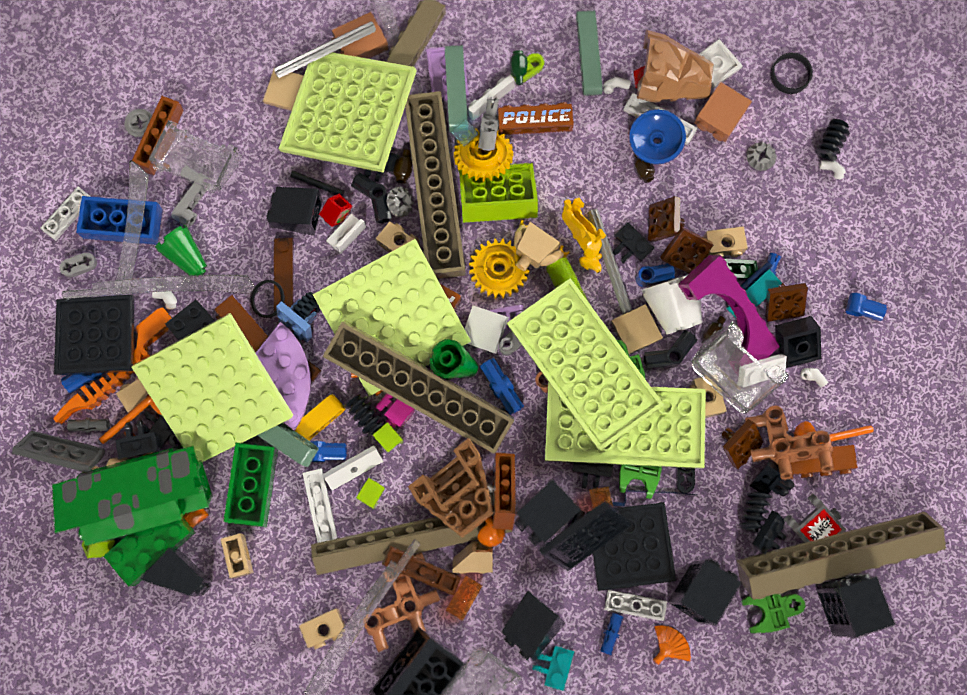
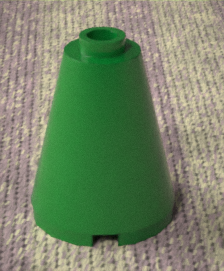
[155,225,207,278]
[429,339,478,378]

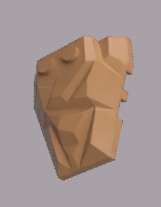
[637,30,714,103]
[408,438,494,537]

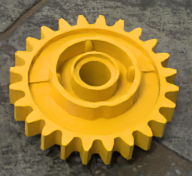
[454,129,513,182]
[469,238,529,299]

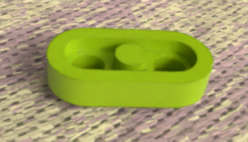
[511,53,544,83]

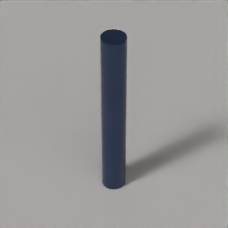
[741,261,772,291]

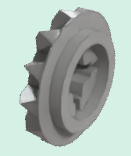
[125,109,152,138]
[747,142,777,171]
[387,187,414,217]

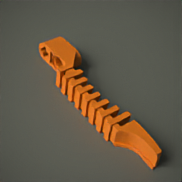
[53,307,172,425]

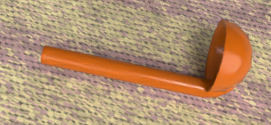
[99,394,163,444]
[793,421,874,444]
[477,516,506,547]

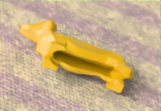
[562,197,606,273]

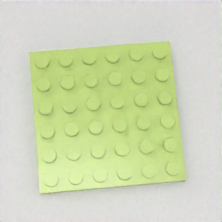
[279,53,417,172]
[313,239,471,396]
[132,313,293,462]

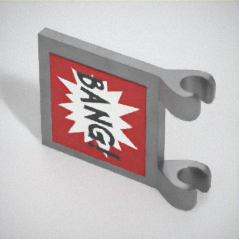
[784,493,846,543]

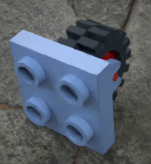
[276,292,320,343]

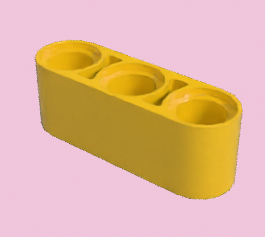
[292,394,346,441]

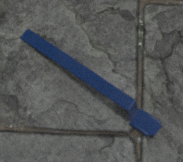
[609,490,698,507]

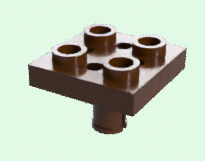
[648,196,685,242]
[660,227,714,274]
[765,283,808,322]
[722,419,763,470]

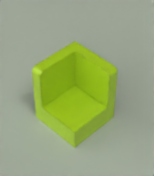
[373,422,404,452]
[356,478,385,509]
[81,538,115,558]

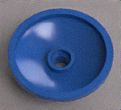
[629,109,686,165]

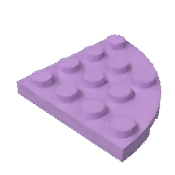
[255,322,311,431]

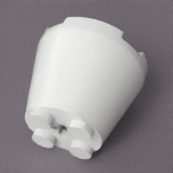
[642,275,702,334]

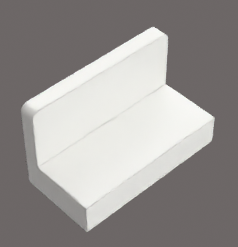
[326,214,366,254]

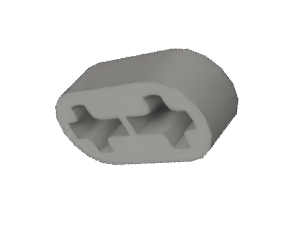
[60,252,97,278]

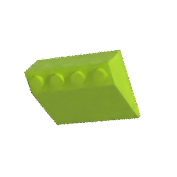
[459,163,538,223]

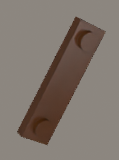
[274,238,294,312]
[381,546,461,596]

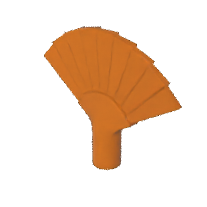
[653,625,691,665]

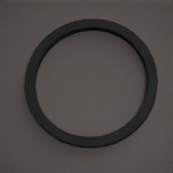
[250,280,285,318]

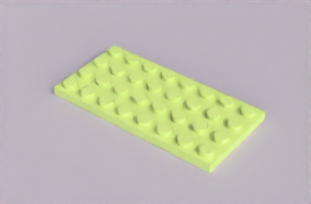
[507,278,664,451]
[545,382,706,468]

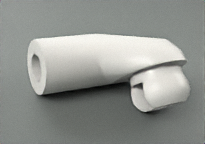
[603,77,631,94]
[819,160,845,179]
[152,289,177,310]
[800,368,828,388]

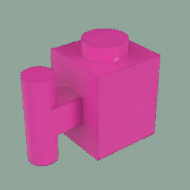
[375,393,415,429]

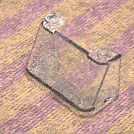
[149,120,242,193]
[691,322,789,413]
[441,647,522,695]

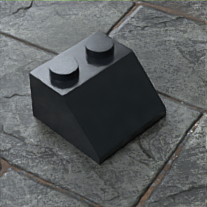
[775,316,822,368]

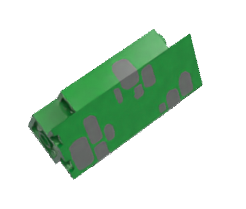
[52,446,213,546]

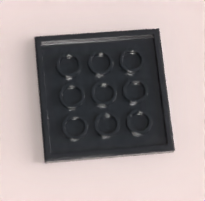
[54,295,135,376]
[538,501,631,571]
[587,502,677,591]

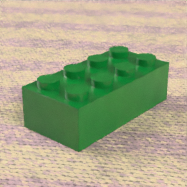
[223,443,278,528]
[103,518,196,587]

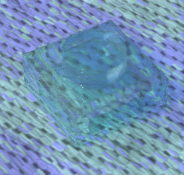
[451,119,478,146]

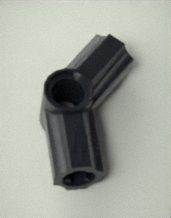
[351,173,392,223]
[644,330,698,369]

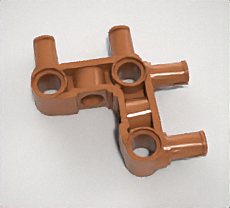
[745,406,834,479]
[363,552,440,652]

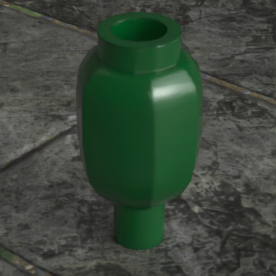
[510,50,528,85]

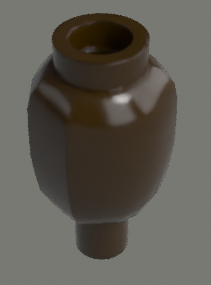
[393,149,413,184]
[634,153,655,183]
[701,316,726,349]

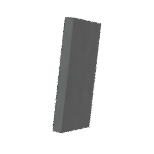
[12,431,105,473]

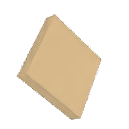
[263,69,304,111]
[611,304,663,355]

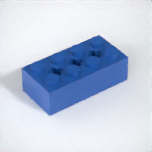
[76,196,163,245]

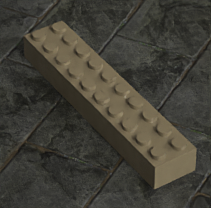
[405,91,465,279]
[322,321,514,454]
[736,511,946,600]

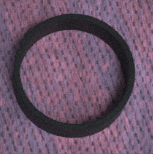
[770,53,813,94]

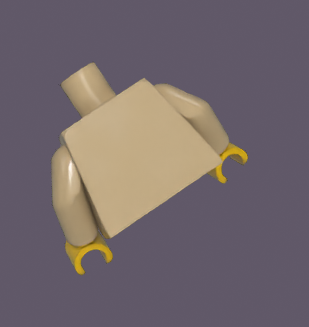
[514,220,570,271]

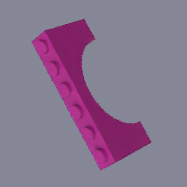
[677,255,780,375]

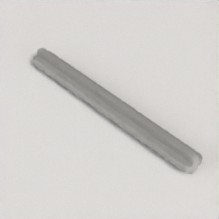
[274,21,376,78]
[588,209,632,315]

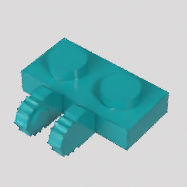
[532,646,575,691]

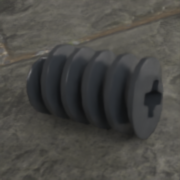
[815,119,850,161]
[344,394,385,437]
[739,491,773,534]

